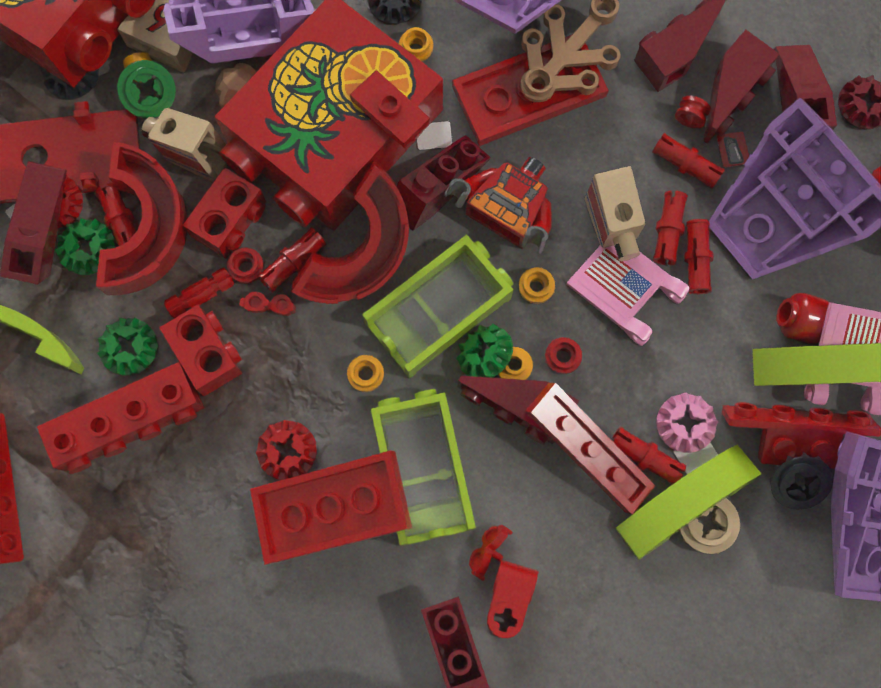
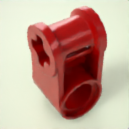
[487,559,539,639]

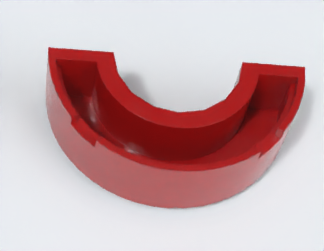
[96,142,187,295]
[291,161,409,304]

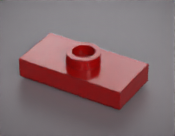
[350,70,430,148]

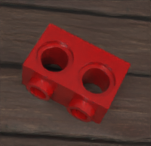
[183,167,266,259]
[159,304,242,397]

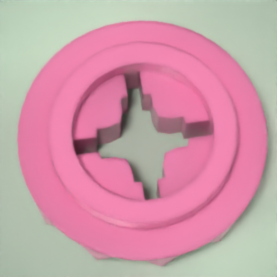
[656,393,718,453]

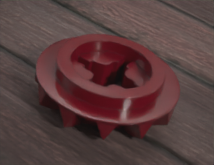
[838,75,881,129]

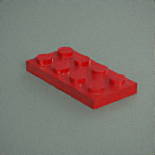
[452,34,609,146]
[250,450,412,565]

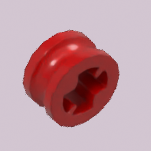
[675,96,711,128]

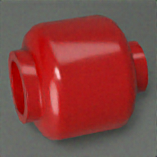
[776,293,829,345]

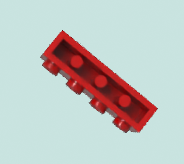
[37,362,204,474]

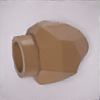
[215,63,256,108]

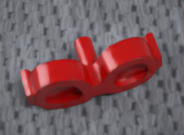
[239,292,296,316]
[469,525,513,581]

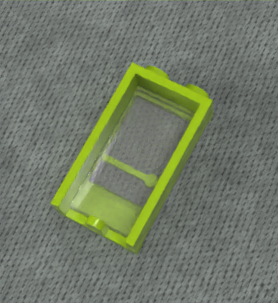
[362,234,514,379]
[371,389,476,546]

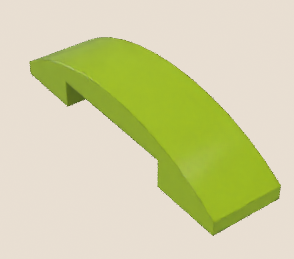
[0,305,84,375]
[752,343,881,386]
[616,444,762,560]

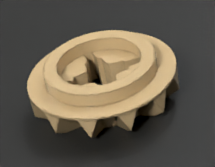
[680,498,740,554]

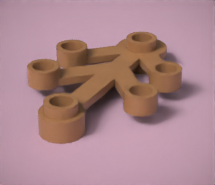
[520,0,621,102]

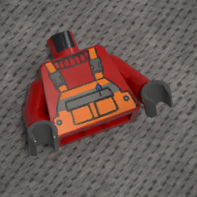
[444,157,552,254]

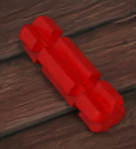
[164,268,234,318]

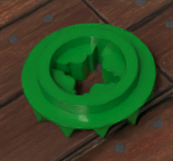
[117,60,176,118]
[55,218,115,275]
[97,317,158,376]
[456,323,513,378]

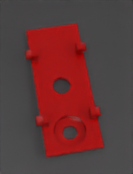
[0,101,140,204]

